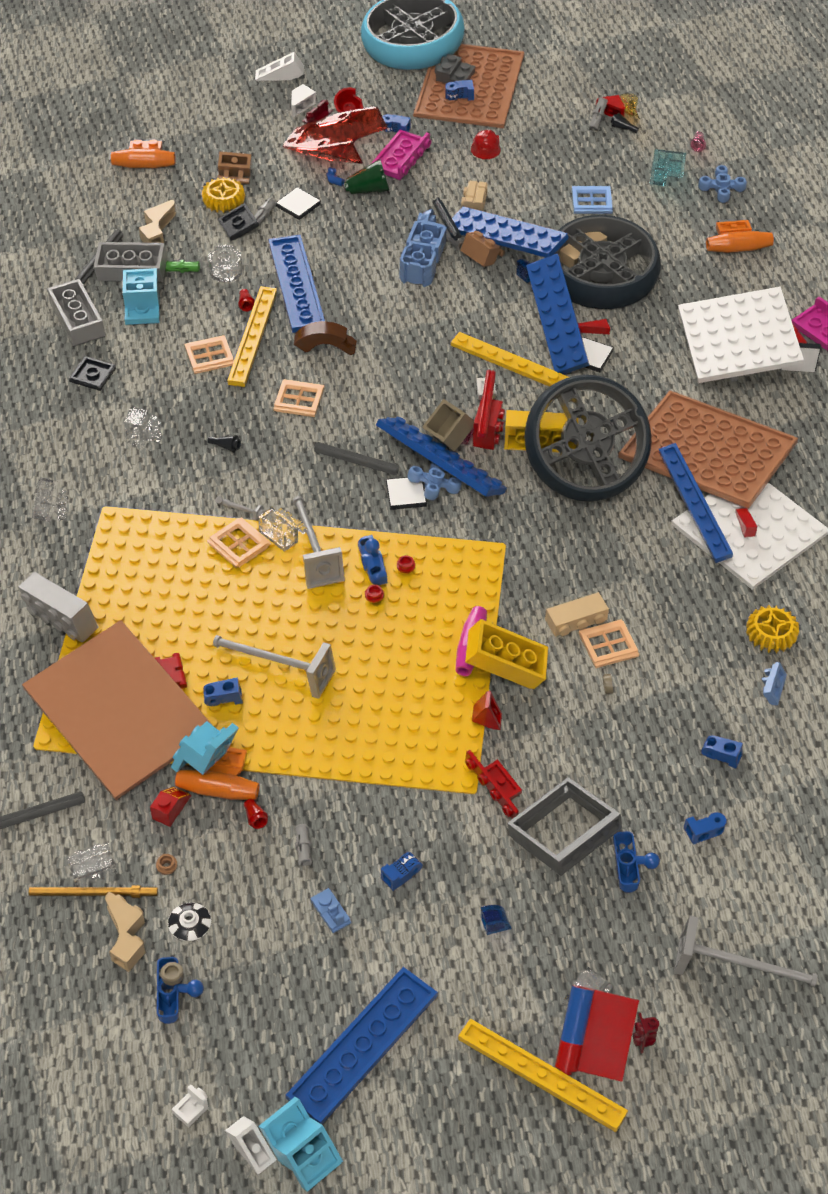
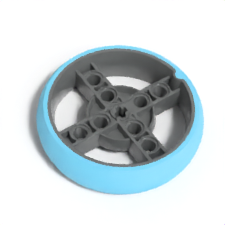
[361,0,465,70]

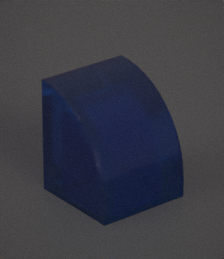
[516,259,530,283]
[480,905,512,935]

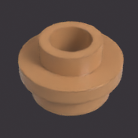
[156,854,177,875]

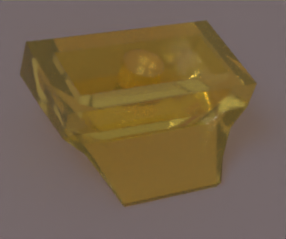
[619,93,641,120]

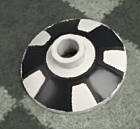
[168,903,211,941]

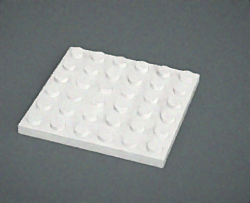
[678,287,804,383]
[671,483,828,590]

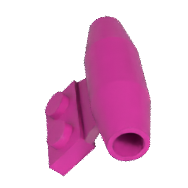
[455,606,487,676]

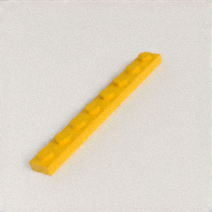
[228,286,277,387]
[451,332,568,387]
[458,1018,628,1132]

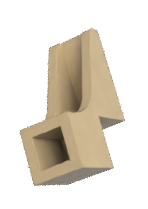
[139,200,176,243]
[105,891,145,972]

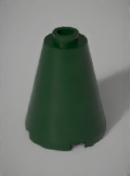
[344,160,389,194]

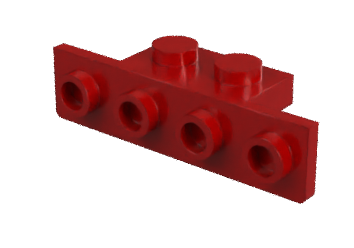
[465,750,522,819]

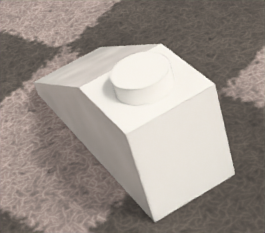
[255,52,304,81]

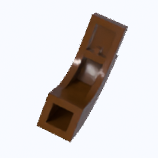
[293,321,357,355]

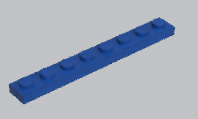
[659,443,733,563]

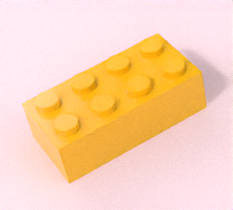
[504,410,579,453]
[465,619,548,689]

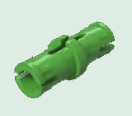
[165,260,200,273]

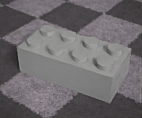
[94,242,168,282]
[47,279,105,346]
[18,572,98,643]

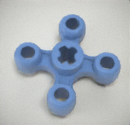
[698,165,747,203]
[407,462,462,500]

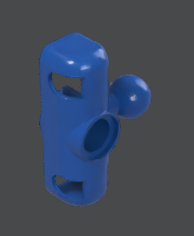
[357,535,388,585]
[613,831,660,893]
[157,957,204,1024]

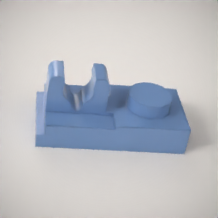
[762,662,787,705]
[310,888,351,933]

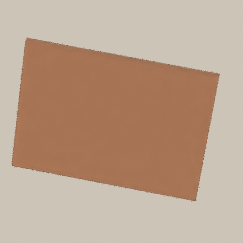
[413,44,524,128]
[618,390,798,509]
[22,620,212,800]

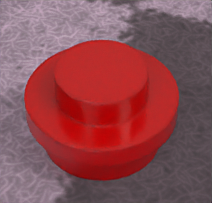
[396,555,415,573]
[365,585,384,603]

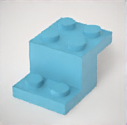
[123,268,160,325]
[171,721,239,775]
[259,1097,343,1192]

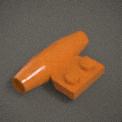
[111,140,175,168]
[706,220,774,253]
[175,747,260,800]

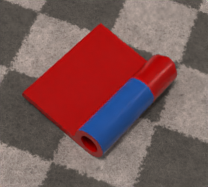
[555,985,639,1082]

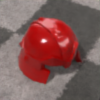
[334,87,364,119]
[471,129,501,159]

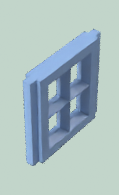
[572,186,613,214]

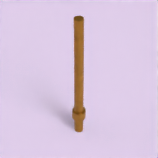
[29,885,158,898]

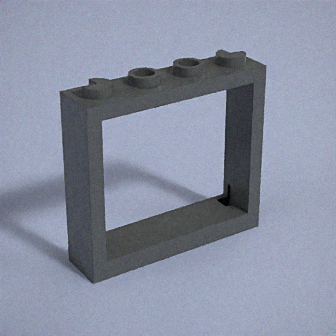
[507,777,622,876]

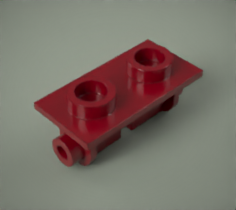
[302,100,333,127]
[632,1013,659,1053]

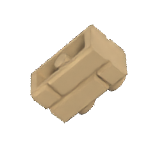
[461,180,488,211]

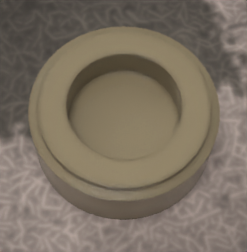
[603,674,613,694]
[161,962,184,986]

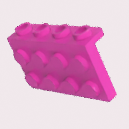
[371,130,431,180]
[791,297,828,351]

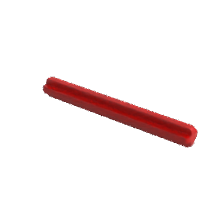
[477,370,496,439]

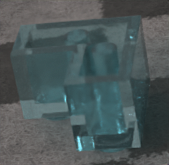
[650,149,686,186]

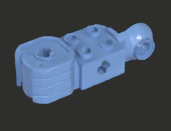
[399,209,447,287]

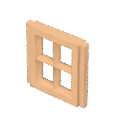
[184,335,234,374]
[273,379,324,417]
[207,517,271,568]
[578,619,640,668]

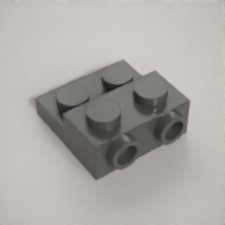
[435,54,476,83]

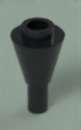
[611,113,639,133]
[208,435,241,453]

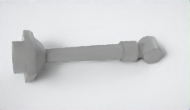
[215,496,266,521]

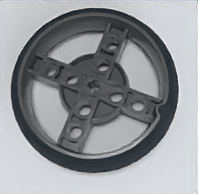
[555,215,661,309]
[525,375,652,501]

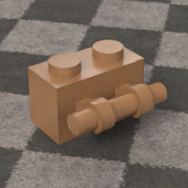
[217,151,252,185]
[460,231,505,266]

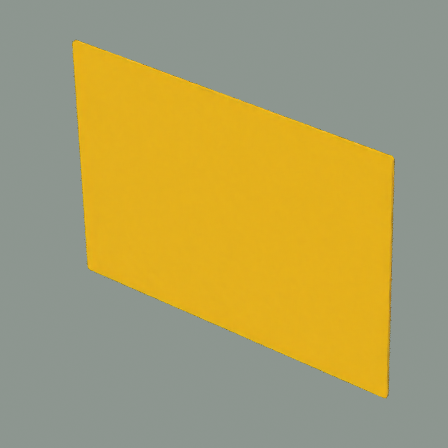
[33,506,506,794]

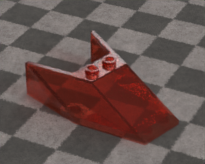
[282,106,388,164]

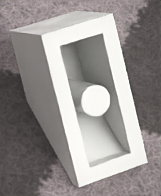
[291,84,316,117]
[225,1116,276,1174]

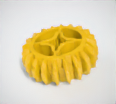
[202,177,245,214]
[746,605,799,654]

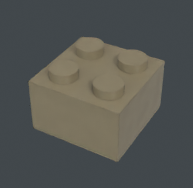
[422,399,474,452]

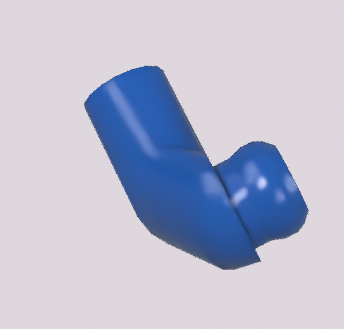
[326,167,345,186]

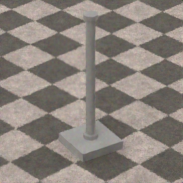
[293,496,345,589]
[213,635,336,699]
[674,915,817,987]

